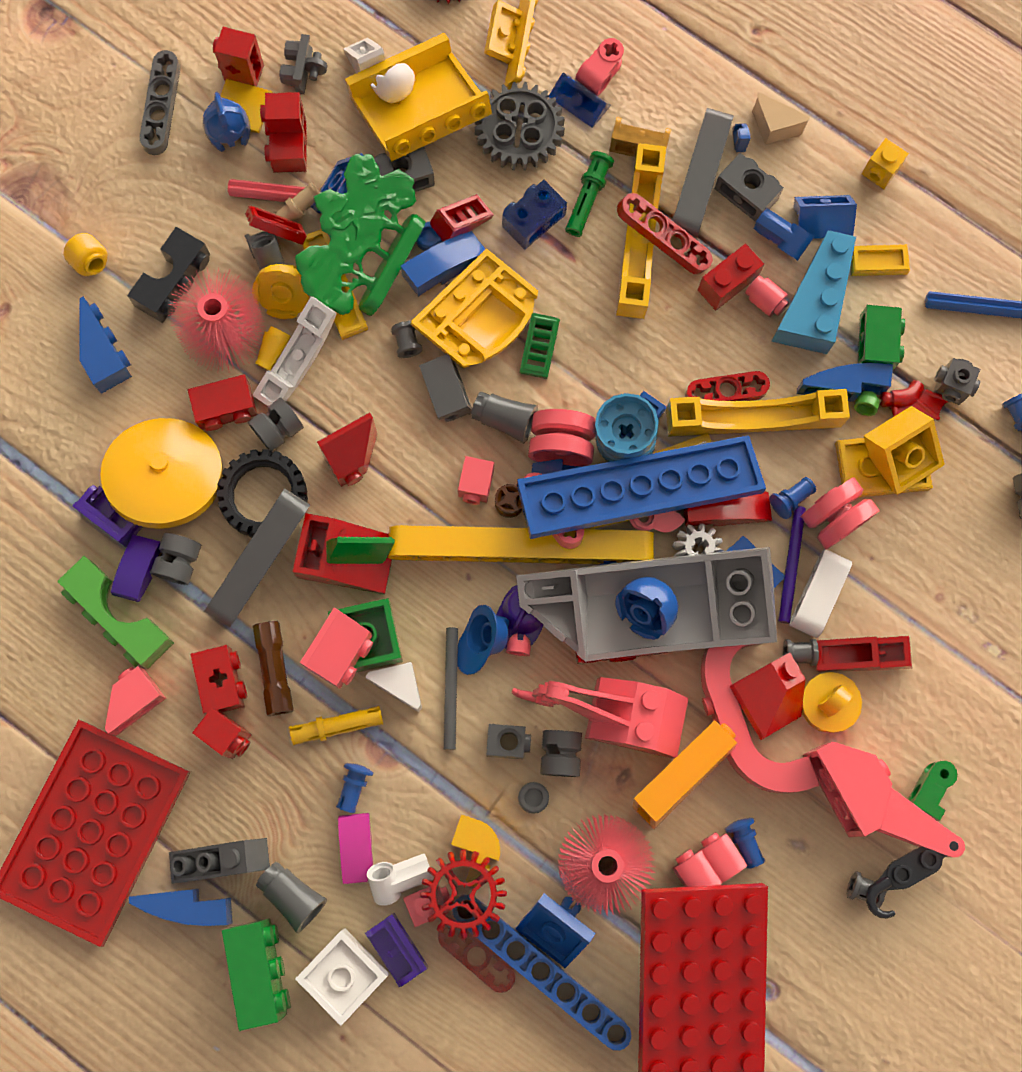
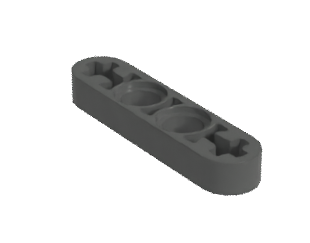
[140,50,180,155]

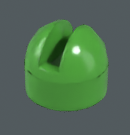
[854,391,879,416]

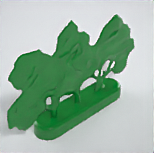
[295,154,425,316]

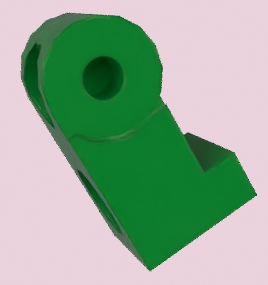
[908,761,958,821]

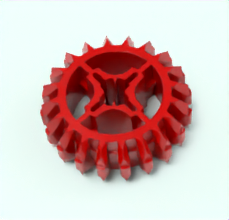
[420,850,507,939]

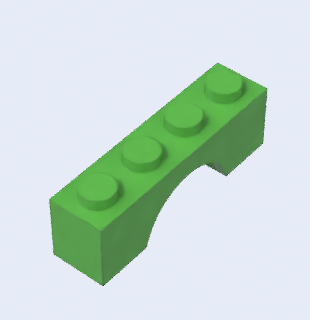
[57,556,174,669]

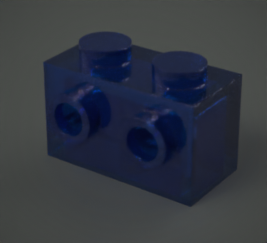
[502,179,567,250]

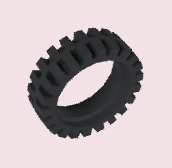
[217,449,308,538]

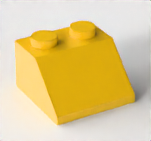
[864,406,945,495]

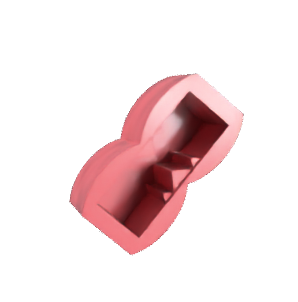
[672,832,748,887]

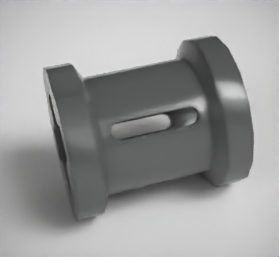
[391,321,423,358]
[783,639,819,666]
[846,871,887,908]

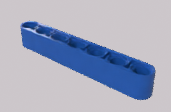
[452,894,631,1051]

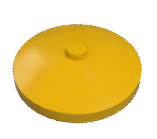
[100,418,223,529]

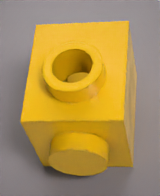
[861,138,909,189]

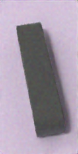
[673,108,734,239]
[204,488,310,628]

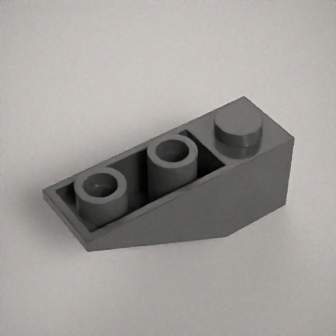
[169,838,270,884]

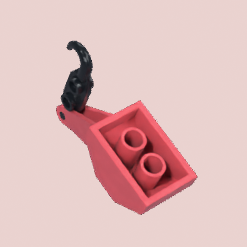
[803,742,965,919]

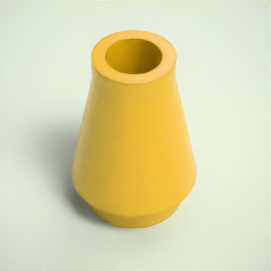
[255,326,291,371]

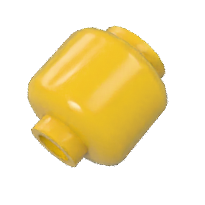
[63,233,108,276]

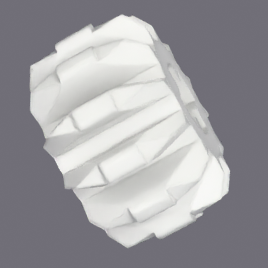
[672,524,724,557]

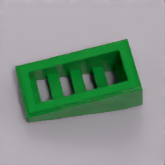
[519,313,560,379]

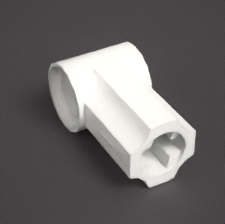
[367,854,433,905]

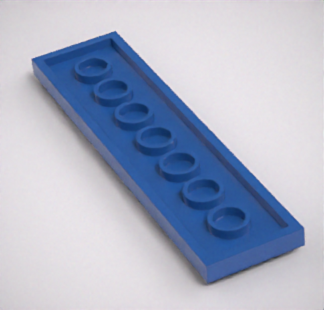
[517,435,766,539]

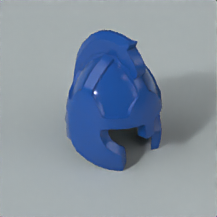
[203,91,250,152]

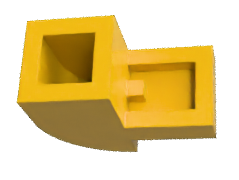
[451,814,500,887]

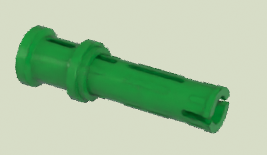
[565,151,614,237]

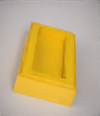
[850,244,910,276]

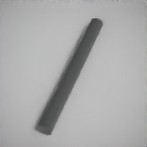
[443,627,458,750]

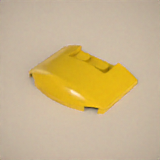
[410,248,538,368]

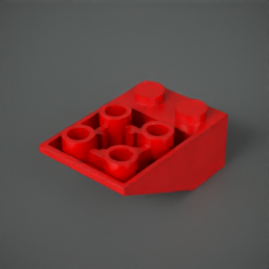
[292,513,392,594]

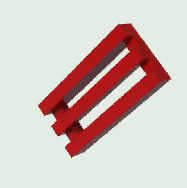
[245,206,307,245]

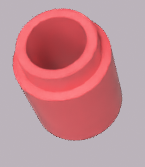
[745,275,789,317]

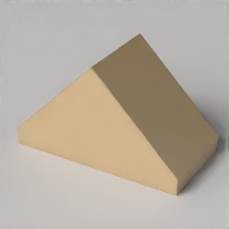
[752,93,810,145]

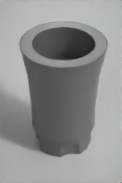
[471,392,538,444]
[256,862,327,933]

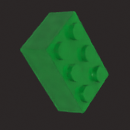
[222,918,291,1031]

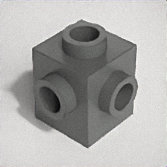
[934,358,981,405]

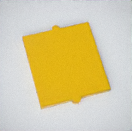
[220,79,273,134]

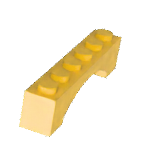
[616,143,667,319]
[666,389,850,437]

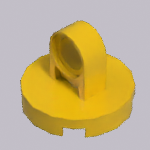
[252,264,311,319]
[802,672,863,733]

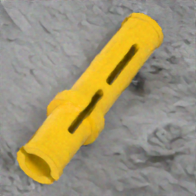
[289,705,384,746]

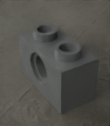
[374,147,435,192]
[714,153,784,222]

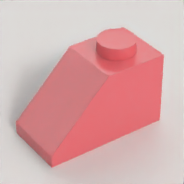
[105,667,166,736]

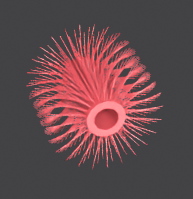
[168,267,266,371]
[558,814,655,916]

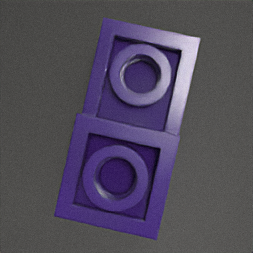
[111,534,161,602]

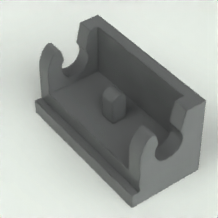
[419,354,472,422]

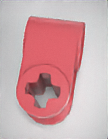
[575,38,624,95]

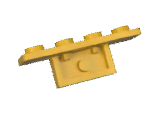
[484,0,538,90]

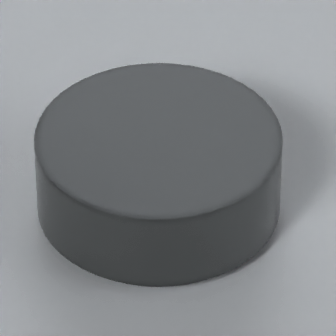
[518,782,549,814]

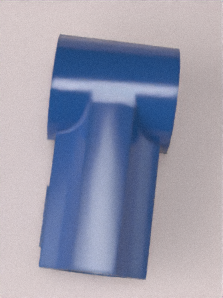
[753,208,815,261]

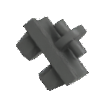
[279,34,328,94]

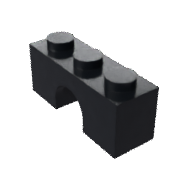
[127,227,210,323]

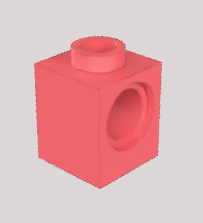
[458,456,494,505]

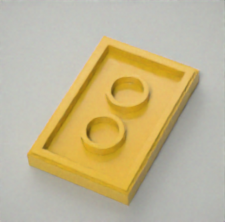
[835,438,933,498]

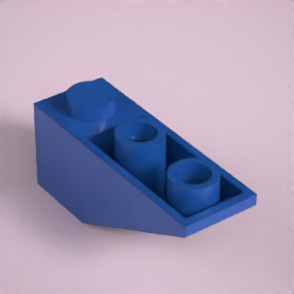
[79,296,132,394]

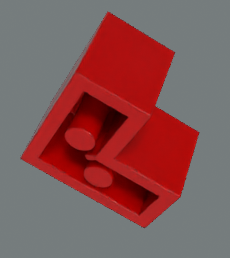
[260,92,307,173]

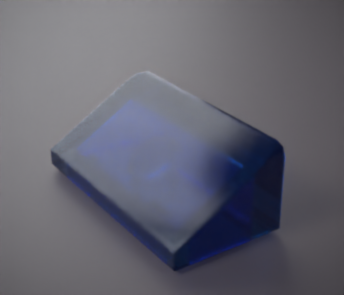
[548,72,611,128]

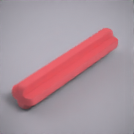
[227,179,305,202]

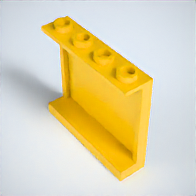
[345,33,492,162]

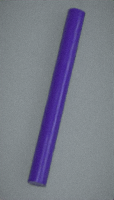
[778,506,806,624]

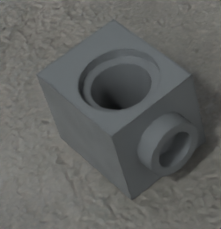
[486,724,531,759]

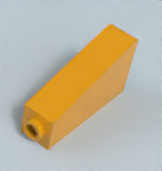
[632,720,737,829]

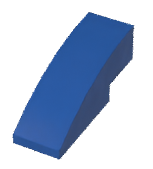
[401,231,485,297]
[796,363,893,402]
[129,889,233,926]

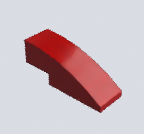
[683,491,772,527]
[817,636,913,671]

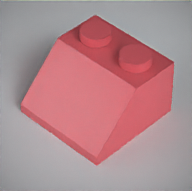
[300,608,373,689]

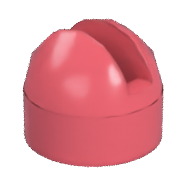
[506,633,531,656]

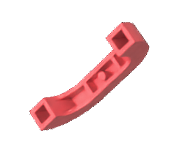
[701,644,819,793]

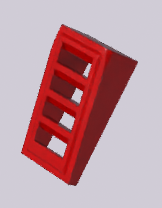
[430,194,494,242]

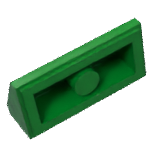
[326,537,395,564]

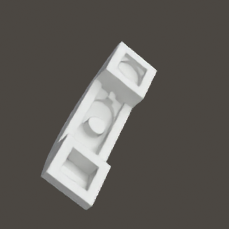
[252,296,336,406]

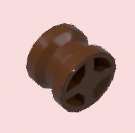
[495,484,523,518]

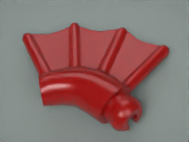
[879,380,948,421]

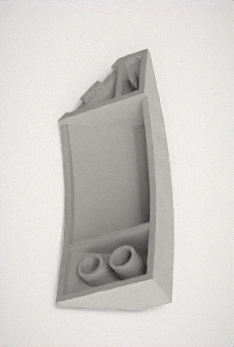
[516,547,777,662]

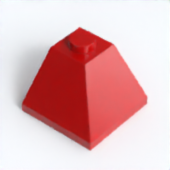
[317,412,377,487]
[730,653,806,740]

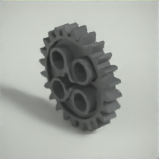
[475,82,565,171]

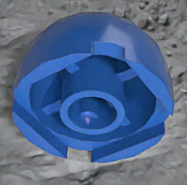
[615,577,678,640]

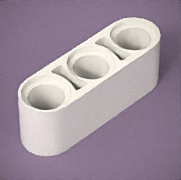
[789,549,852,639]

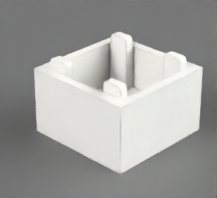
[295,928,390,1026]

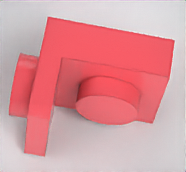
[403,885,453,927]

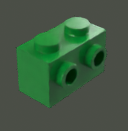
[858,304,905,370]

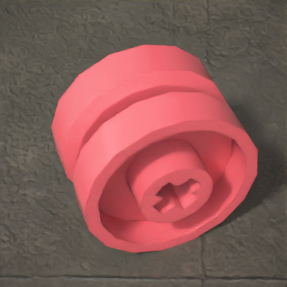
[528,409,596,467]
[800,477,880,550]

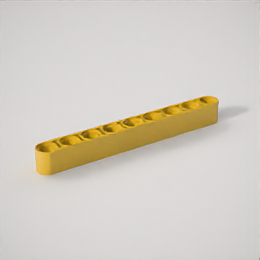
[388,525,654,564]

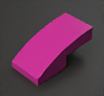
[338,813,373,884]

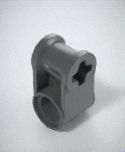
[245,231,285,271]

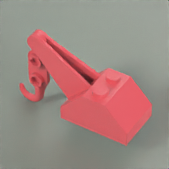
[512,677,688,759]

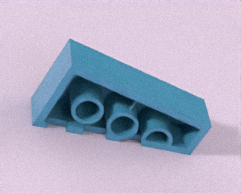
[771,230,856,354]

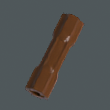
[253,621,294,716]

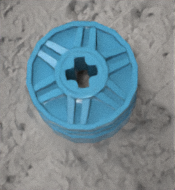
[595,393,659,462]

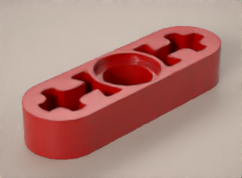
[685,371,770,401]

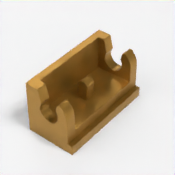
[609,116,671,157]

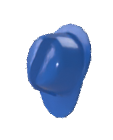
[457,605,509,675]

